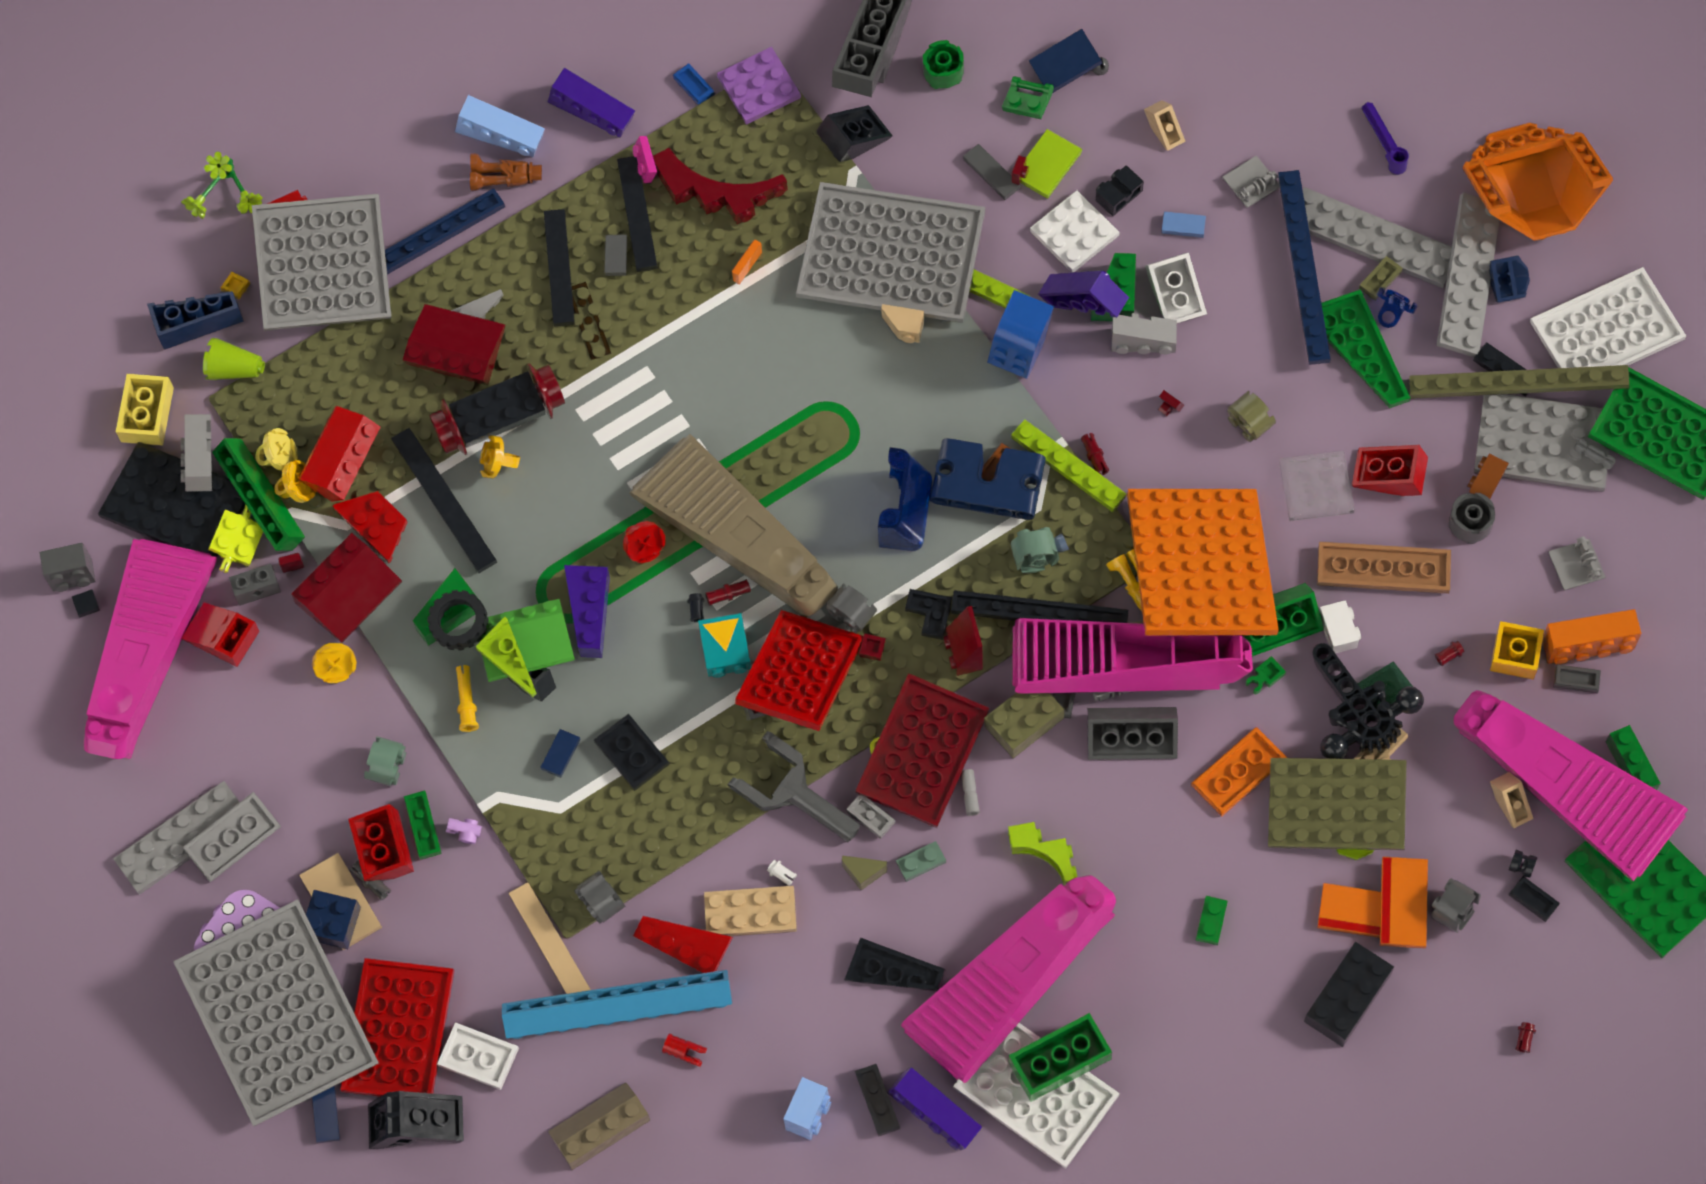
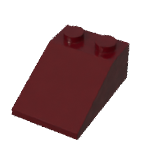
[943,606,983,676]

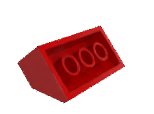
[298,406,380,502]

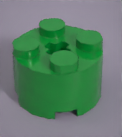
[923,40,964,89]

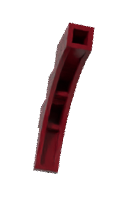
[653,148,788,225]

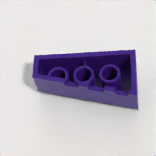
[547,68,635,137]
[1038,270,1129,318]
[564,565,610,658]
[887,1067,982,1150]

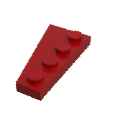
[633,916,733,973]

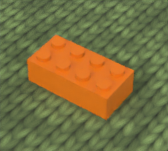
[1542,609,1642,665]

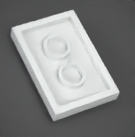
[437,1022,519,1090]

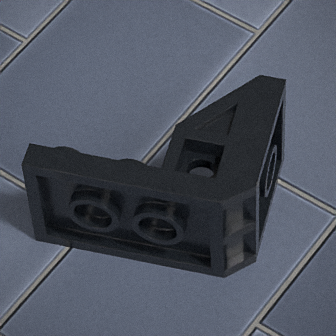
[368,1091,464,1149]

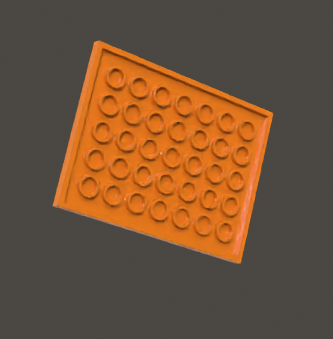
[1127,489,1279,636]

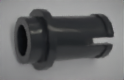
[687,593,705,622]

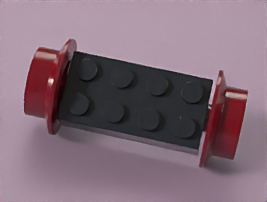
[429,363,565,455]

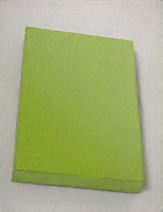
[1021,129,1082,199]

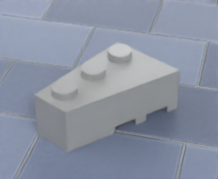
[1111,313,1177,355]
[181,414,212,491]

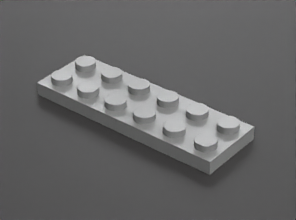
[113,781,240,895]

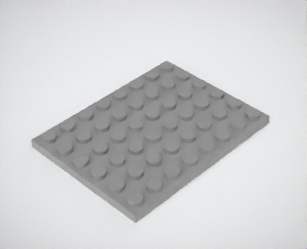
[796,182,985,323]
[173,900,379,1126]

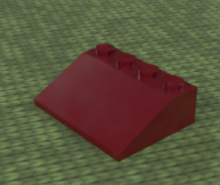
[402,304,506,386]
[291,533,402,643]

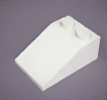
[1145,253,1207,323]

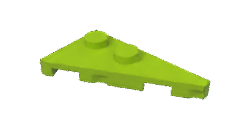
[476,617,537,698]

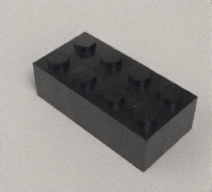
[1304,942,1394,1047]

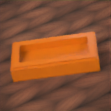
[732,240,762,285]

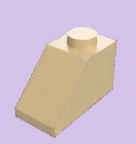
[1144,100,1186,151]
[881,304,924,343]
[1490,772,1533,828]

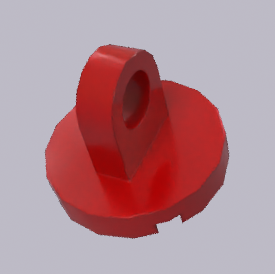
[623,521,665,564]

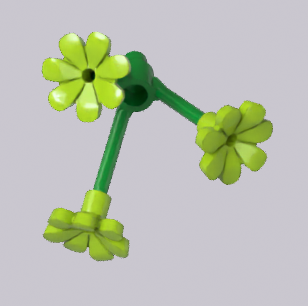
[181,152,263,219]

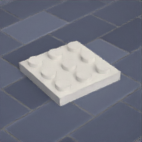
[1030,190,1119,273]

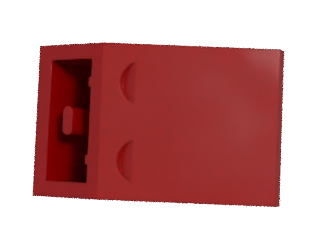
[181,603,260,667]

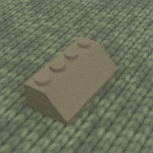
[548,1082,650,1170]

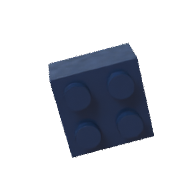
[306,890,361,950]

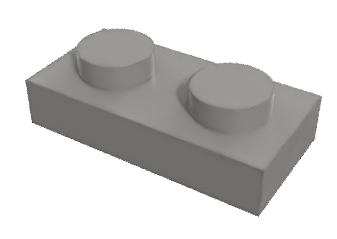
[846,794,895,839]

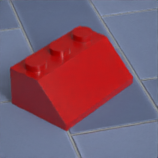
[348,804,414,881]

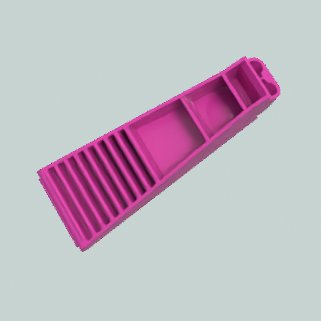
[84,539,217,759]
[1012,618,1253,693]
[1453,690,1688,881]
[901,875,1116,1083]

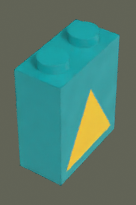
[698,613,751,678]

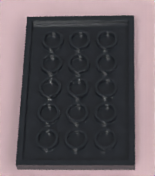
[98,442,245,557]

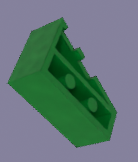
[413,568,476,646]

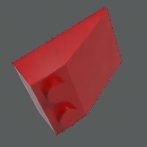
[1352,445,1428,496]

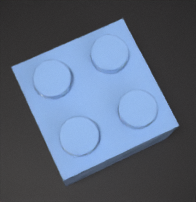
[783,1077,831,1140]

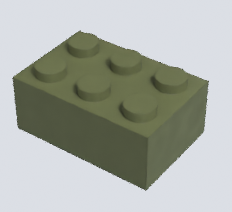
[984,692,1064,759]

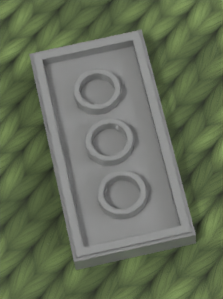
[182,792,281,882]

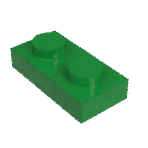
[1196,896,1228,946]

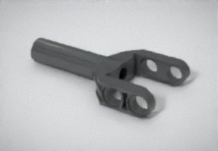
[727,731,861,842]

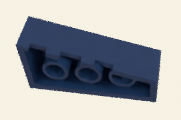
[147,291,244,350]

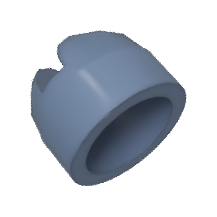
[1054,534,1069,553]

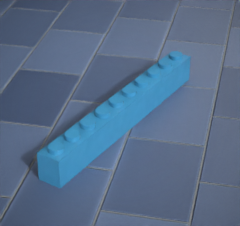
[502,970,732,1039]

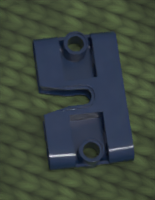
[930,438,1046,520]

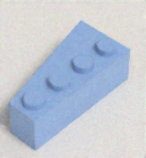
[455,95,545,157]

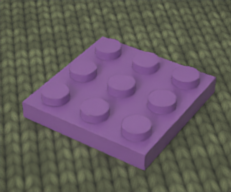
[717,47,801,125]

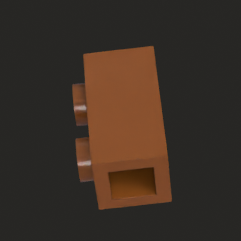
[1467,453,1509,499]

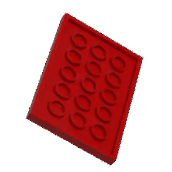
[735,610,863,731]
[340,958,455,1097]

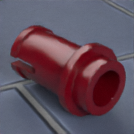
[1435,641,1465,666]
[1515,1022,1536,1053]

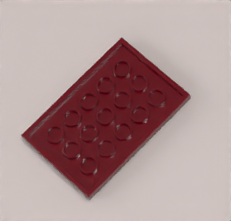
[855,673,990,828]

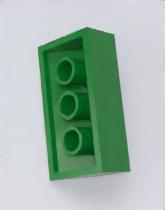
[1242,583,1324,657]

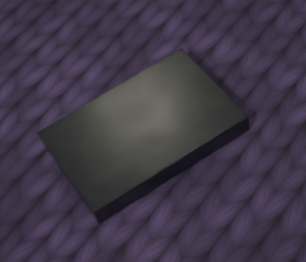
[594,714,670,791]

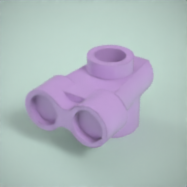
[446,818,482,844]

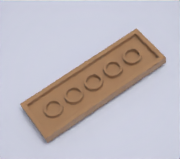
[1317,542,1451,594]

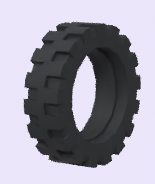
[427,590,489,651]

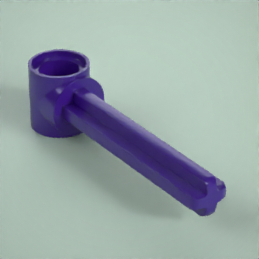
[1362,102,1409,175]

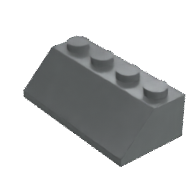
[1087,707,1178,760]

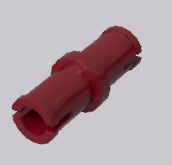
[1081,433,1109,475]
[705,579,751,606]

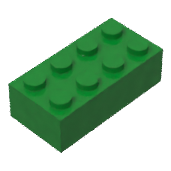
[1008,1013,1112,1102]

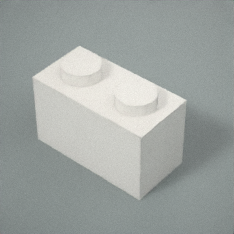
[1319,600,1361,654]

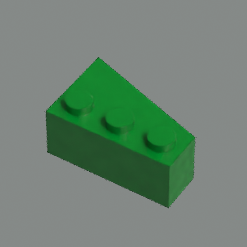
[1091,253,1136,321]

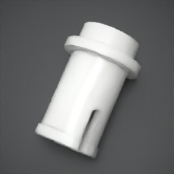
[767,860,797,886]

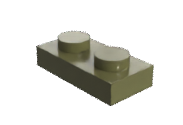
[1359,256,1403,301]

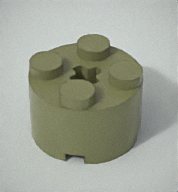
[1227,391,1276,442]

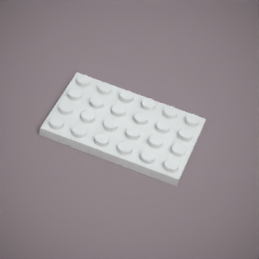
[1530,267,1686,368]
[953,1023,1120,1169]

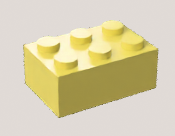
[116,374,174,446]

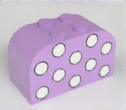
[194,890,280,951]

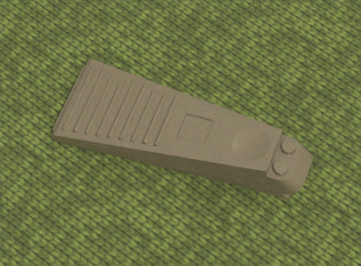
[629,434,838,618]

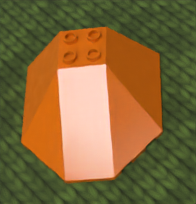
[1463,123,1613,241]

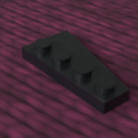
[844,937,946,991]

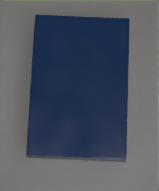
[1029,29,1102,93]

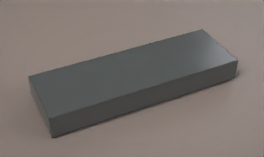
[963,144,1021,200]

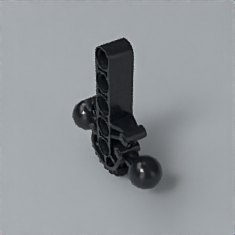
[1312,643,1424,759]

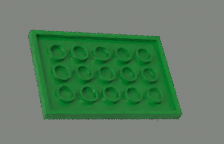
[1587,367,1706,500]
[1564,840,1706,958]

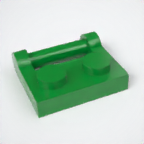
[1002,76,1054,119]

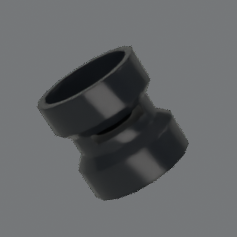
[1509,850,1537,878]

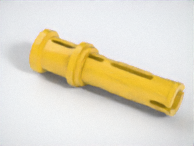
[456,665,479,732]

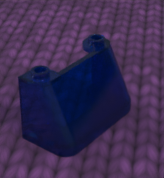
[878,447,932,551]

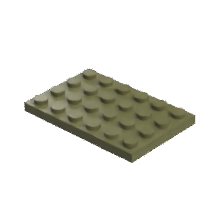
[1268,758,1407,850]

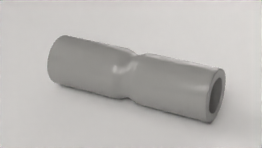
[961,769,980,816]

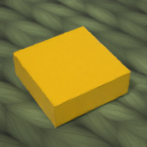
[220,271,251,300]

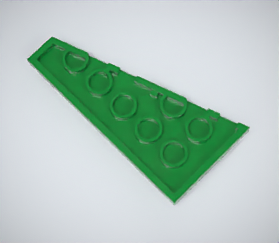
[1321,289,1410,408]

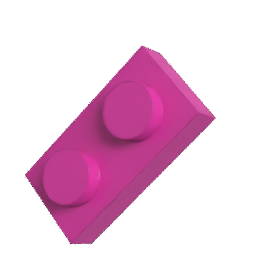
[633,136,657,183]

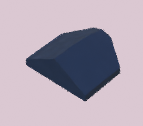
[1490,255,1530,303]

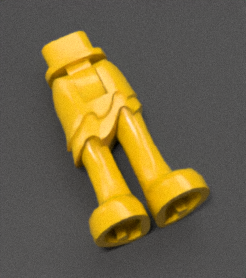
[1106,549,1142,611]

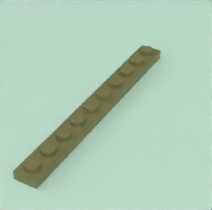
[1409,365,1629,399]

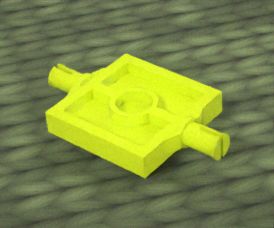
[208,504,263,573]

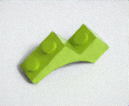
[1008,822,1077,885]

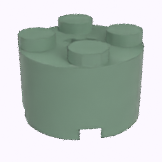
[1010,527,1059,573]
[364,736,406,786]

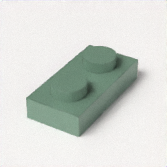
[896,841,946,882]

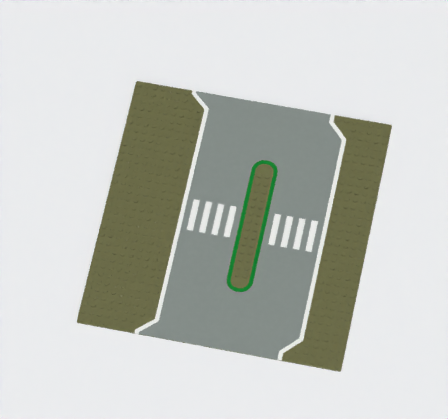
[209,85,1137,939]

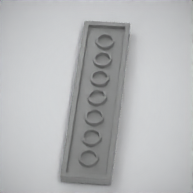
[1303,187,1452,288]
[1436,192,1500,357]

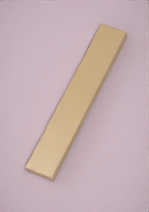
[509,882,591,994]

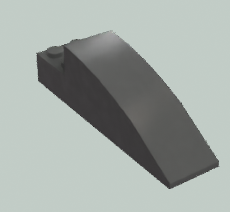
[832,0,912,97]

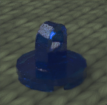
[1377,287,1418,328]

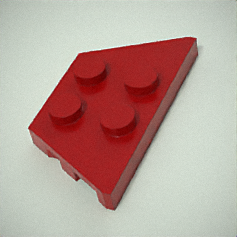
[333,491,408,563]

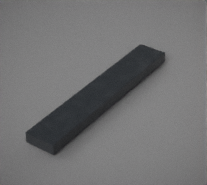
[617,156,658,272]
[544,209,575,327]

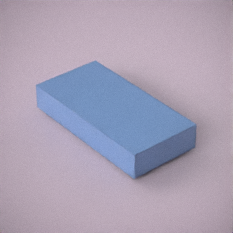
[1162,212,1206,238]

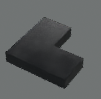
[905,589,953,640]

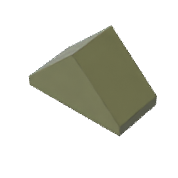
[842,855,887,890]

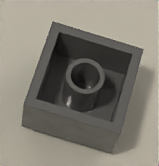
[39,543,96,592]

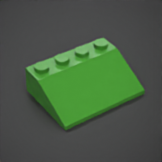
[474,599,575,682]

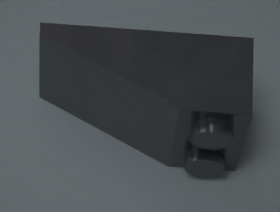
[816,105,893,162]

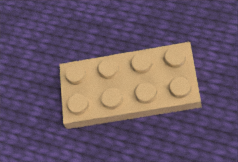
[704,886,797,936]

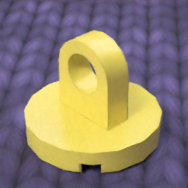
[255,428,298,471]

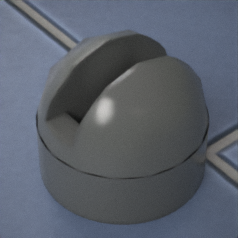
[1092,57,1109,75]

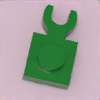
[1245,656,1286,695]

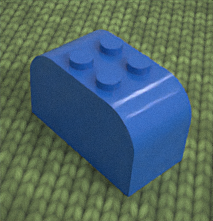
[987,290,1054,379]

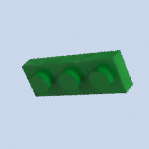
[404,790,442,860]

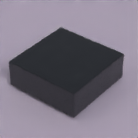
[72,589,100,618]

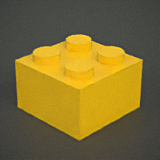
[1490,621,1544,680]

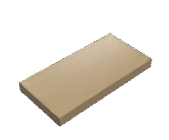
[299,853,382,950]

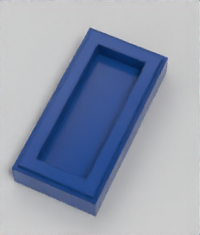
[673,63,715,105]

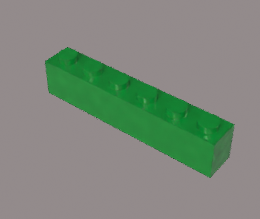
[212,438,305,551]

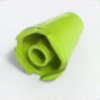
[203,338,265,380]

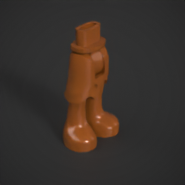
[470,153,542,191]

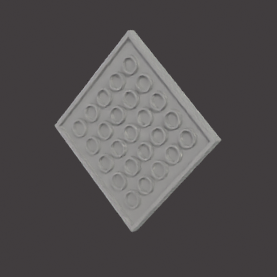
[252,194,392,331]

